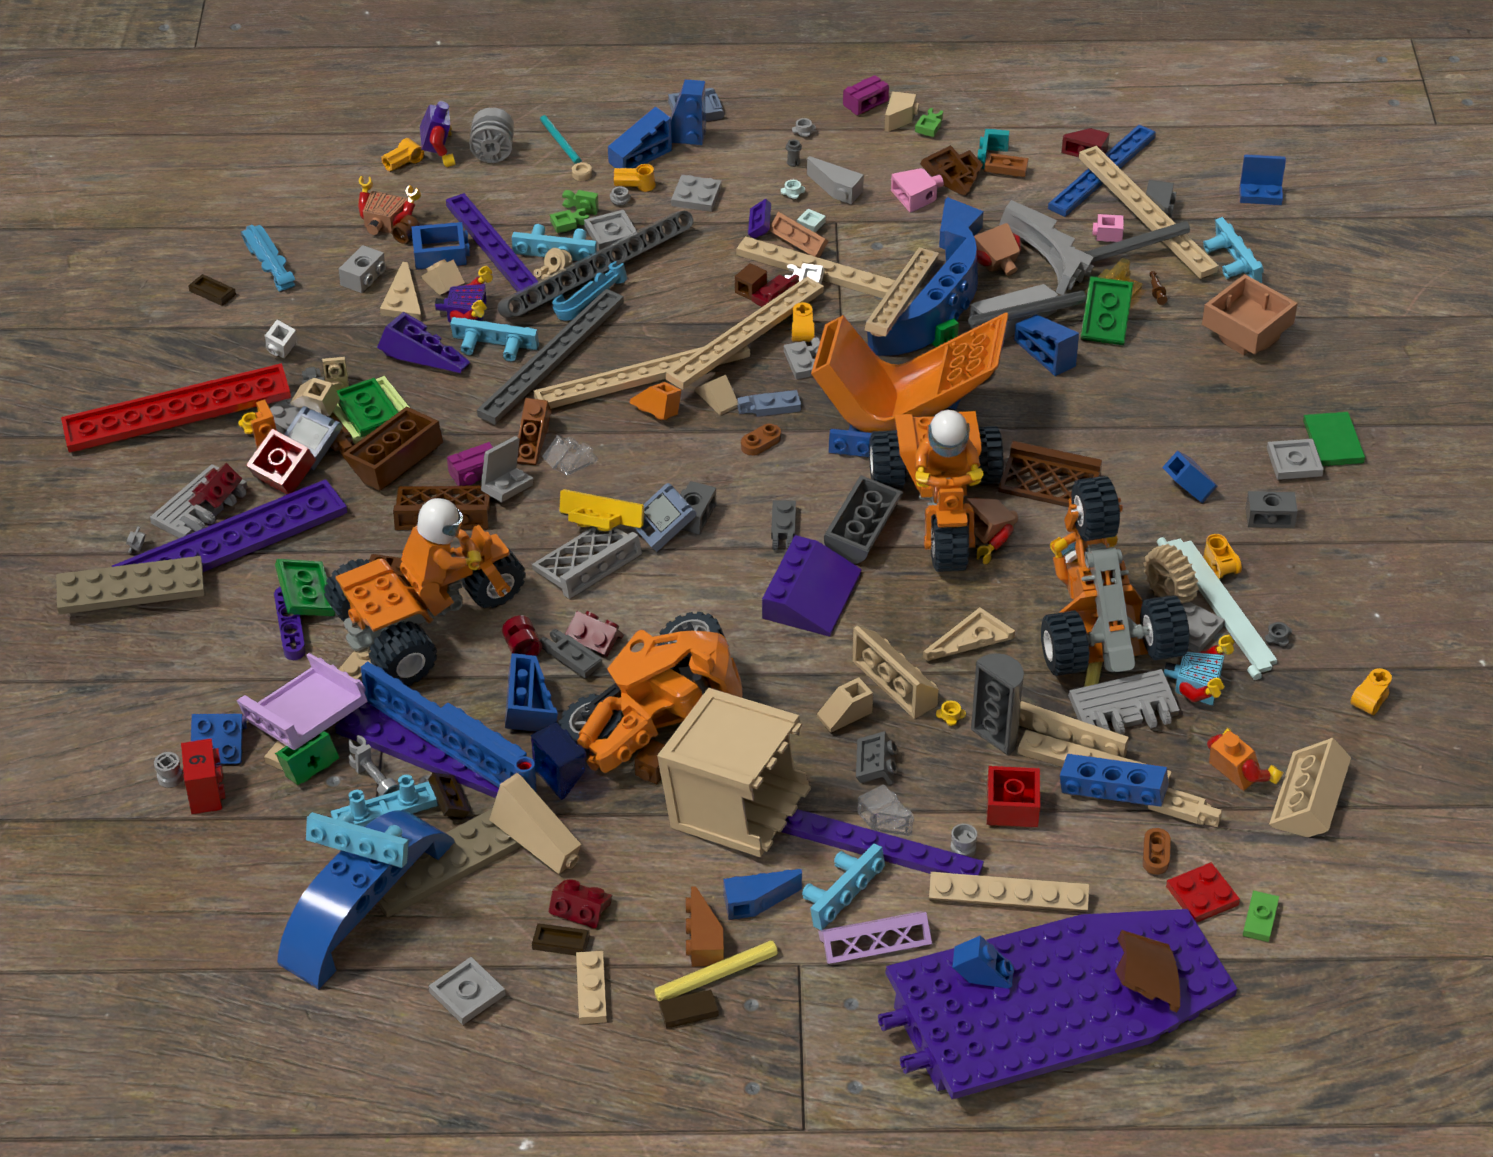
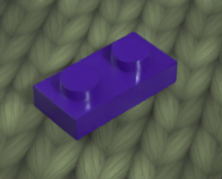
[748,199,771,239]

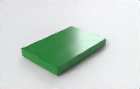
[1081,277,1134,345]
[337,378,398,437]
[1303,412,1365,466]
[275,559,335,616]

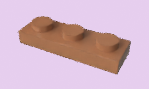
[769,212,829,258]

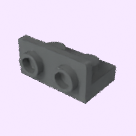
[856,731,898,785]

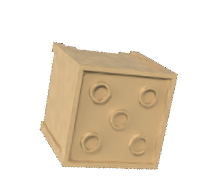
[657,688,811,857]

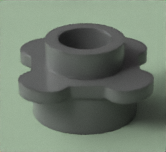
[1265,622,1292,646]

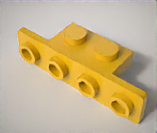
[559,489,644,531]

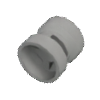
[154,752,183,788]
[950,823,977,858]

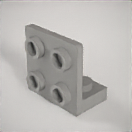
[481,436,533,502]

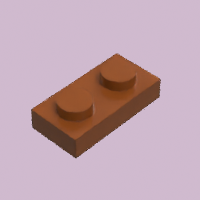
[984,153,1029,177]

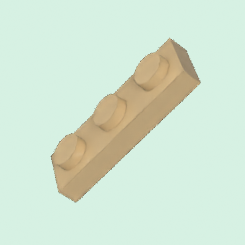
[576,951,607,1024]

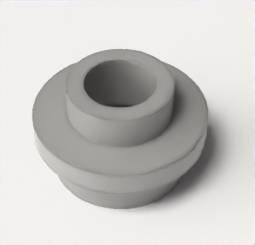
[610,186,631,205]

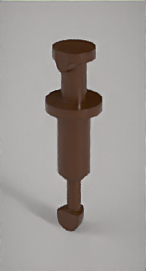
[1149,271,1168,305]

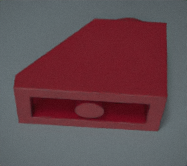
[1061,128,1110,158]

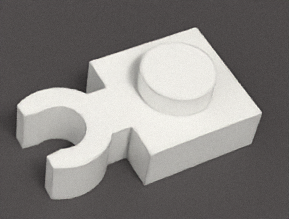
[785,263,825,284]

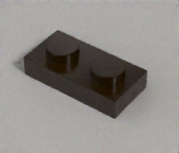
[428,772,470,818]

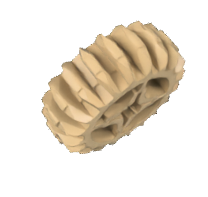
[1143,544,1199,604]

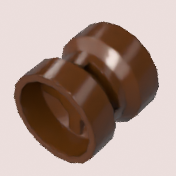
[391,215,420,244]

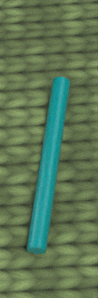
[540,115,582,164]

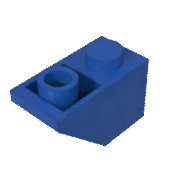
[1162,450,1218,503]
[952,935,1014,989]

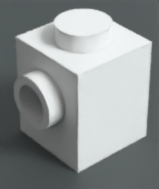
[265,320,297,359]

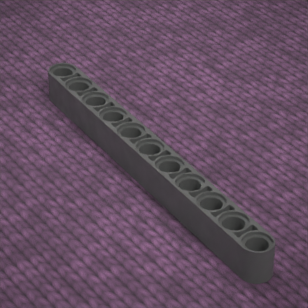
[498,210,693,318]

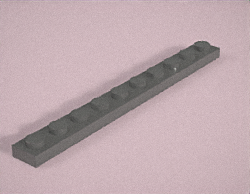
[477,289,624,425]

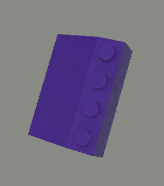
[762,535,862,637]

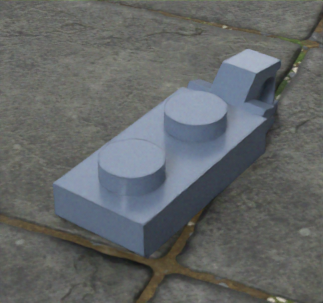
[737,390,801,416]

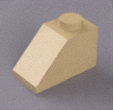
[885,91,919,132]

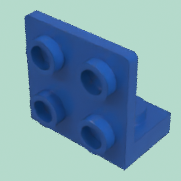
[1239,155,1286,205]
[191,714,247,764]

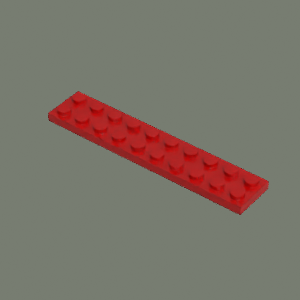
[61,363,292,453]

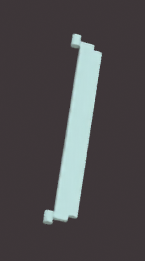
[1157,537,1277,680]

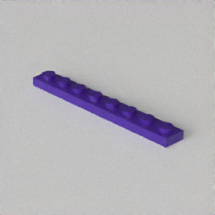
[446,193,538,296]
[781,809,984,876]

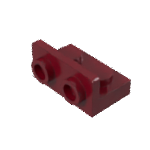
[752,274,799,307]

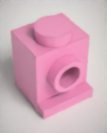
[1092,214,1123,242]

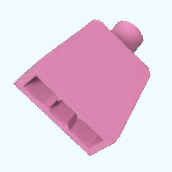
[891,168,944,212]

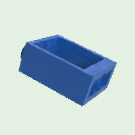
[411,222,470,269]

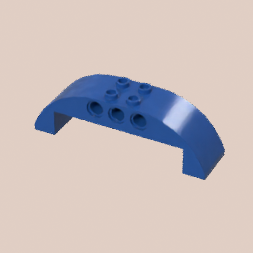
[866,218,978,356]
[277,810,455,990]

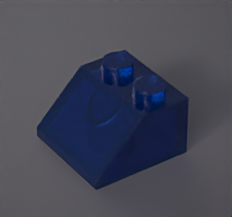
[531,722,586,800]

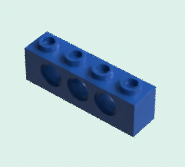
[1060,754,1169,807]

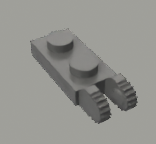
[771,500,796,550]
[540,629,603,678]

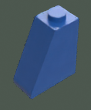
[939,197,984,249]

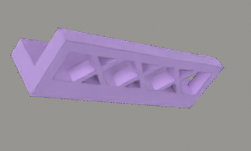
[818,911,932,964]

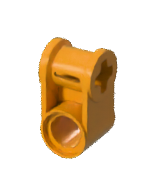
[792,302,814,342]
[1203,534,1242,579]
[1350,668,1392,715]

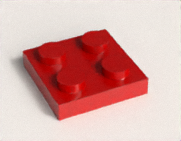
[1166,862,1240,923]

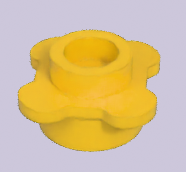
[238,412,256,434]
[936,701,966,726]

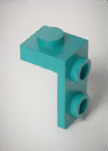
[977,129,1010,169]

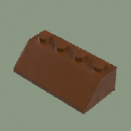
[343,406,443,491]

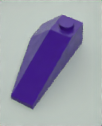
[377,312,470,373]

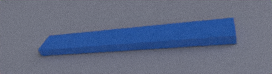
[1048,125,1156,217]

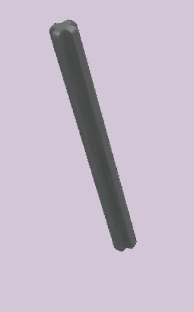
[1084,221,1190,263]
[968,291,1087,329]

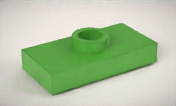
[1243,890,1279,942]

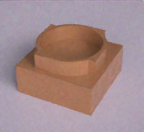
[1202,274,1298,355]

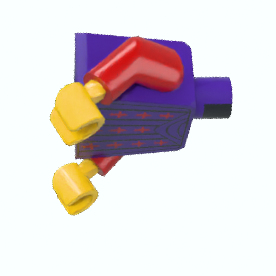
[420,101,456,167]
[435,266,493,323]

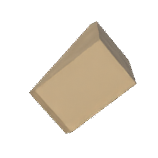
[695,375,738,416]

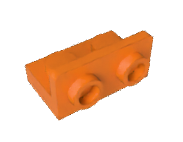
[251,400,277,449]

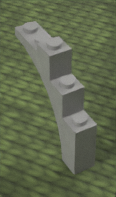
[999,200,1094,295]

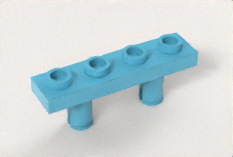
[1203,217,1264,283]
[512,224,597,263]
[450,317,539,361]
[330,775,437,827]
[306,812,408,868]
[802,844,885,930]

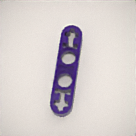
[274,587,306,660]

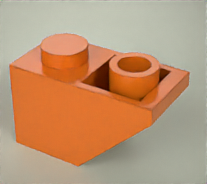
[630,382,682,420]

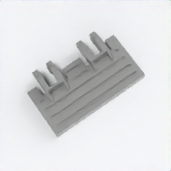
[150,464,248,538]
[1068,669,1180,735]

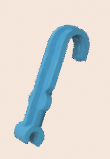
[241,224,295,292]
[552,261,627,321]

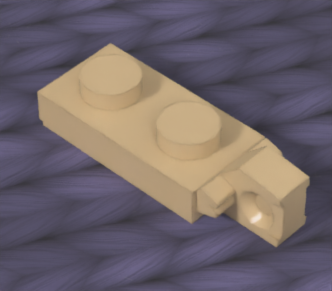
[1148,788,1222,827]

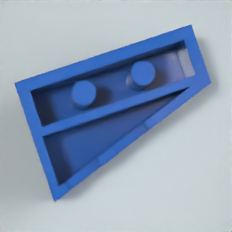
[671,79,706,145]
[608,107,672,168]
[1014,314,1079,376]
[505,653,558,733]

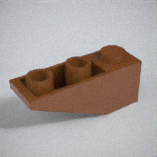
[517,398,551,465]
[686,887,724,967]

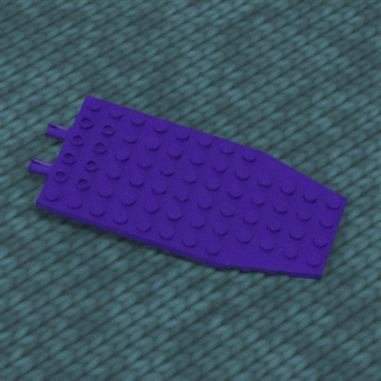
[878,909,1237,1100]

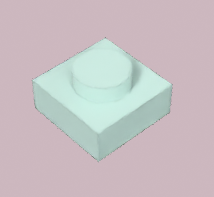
[797,209,826,232]

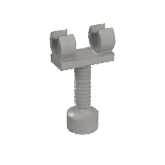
[349,735,399,796]

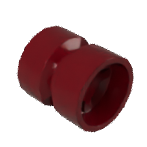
[502,615,542,656]

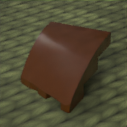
[920,145,983,196]
[1115,930,1180,1013]

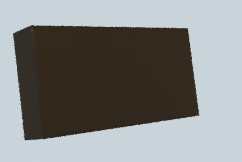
[188,274,236,306]
[532,923,590,956]
[659,989,719,1028]

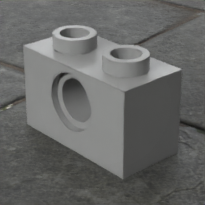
[339,245,386,293]

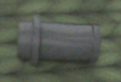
[786,139,802,167]

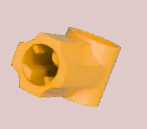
[381,138,425,172]
[613,164,656,192]

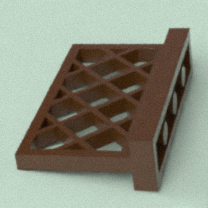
[998,441,1102,507]
[393,486,491,530]

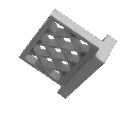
[532,527,642,599]

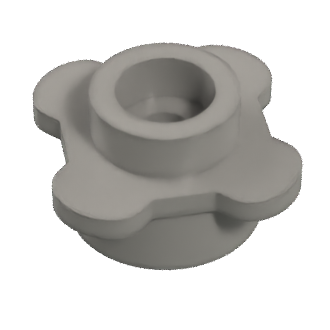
[792,118,816,137]
[126,526,146,553]

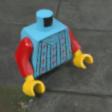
[1164,635,1234,705]

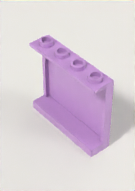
[237,653,368,750]

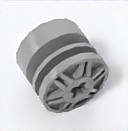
[469,108,514,163]

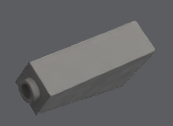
[970,284,1058,340]

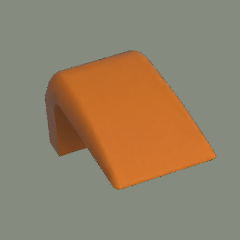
[811,313,1009,433]

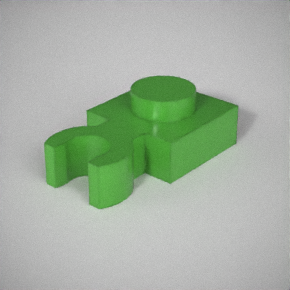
[915,108,943,137]
[562,190,599,215]
[550,209,589,233]

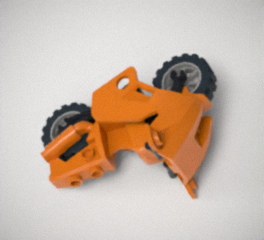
[559,612,742,773]

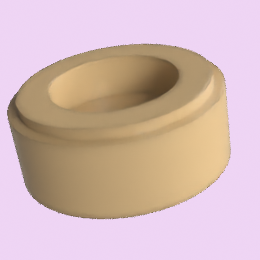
[572,162,592,181]

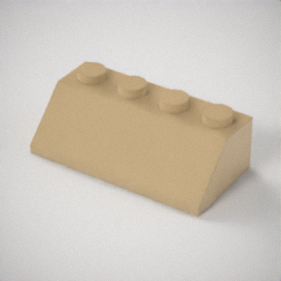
[852,626,939,719]
[1269,738,1351,837]

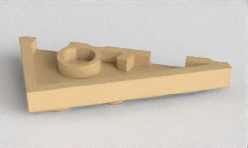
[380,262,421,321]
[923,607,1015,661]

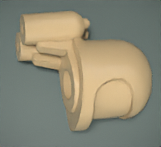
[534,248,573,279]

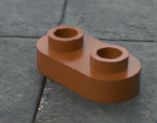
[741,423,781,456]
[1143,828,1171,875]

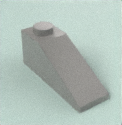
[807,156,864,205]

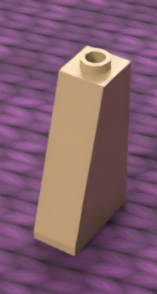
[489,773,581,874]

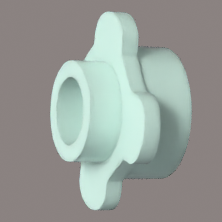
[781,180,805,199]

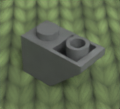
[1146,180,1177,217]

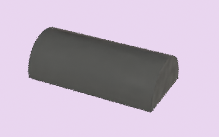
[824,475,903,564]
[971,654,1024,756]

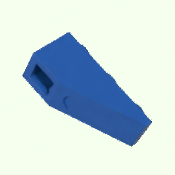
[723,869,802,920]

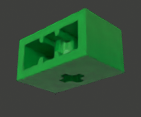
[275,731,339,785]

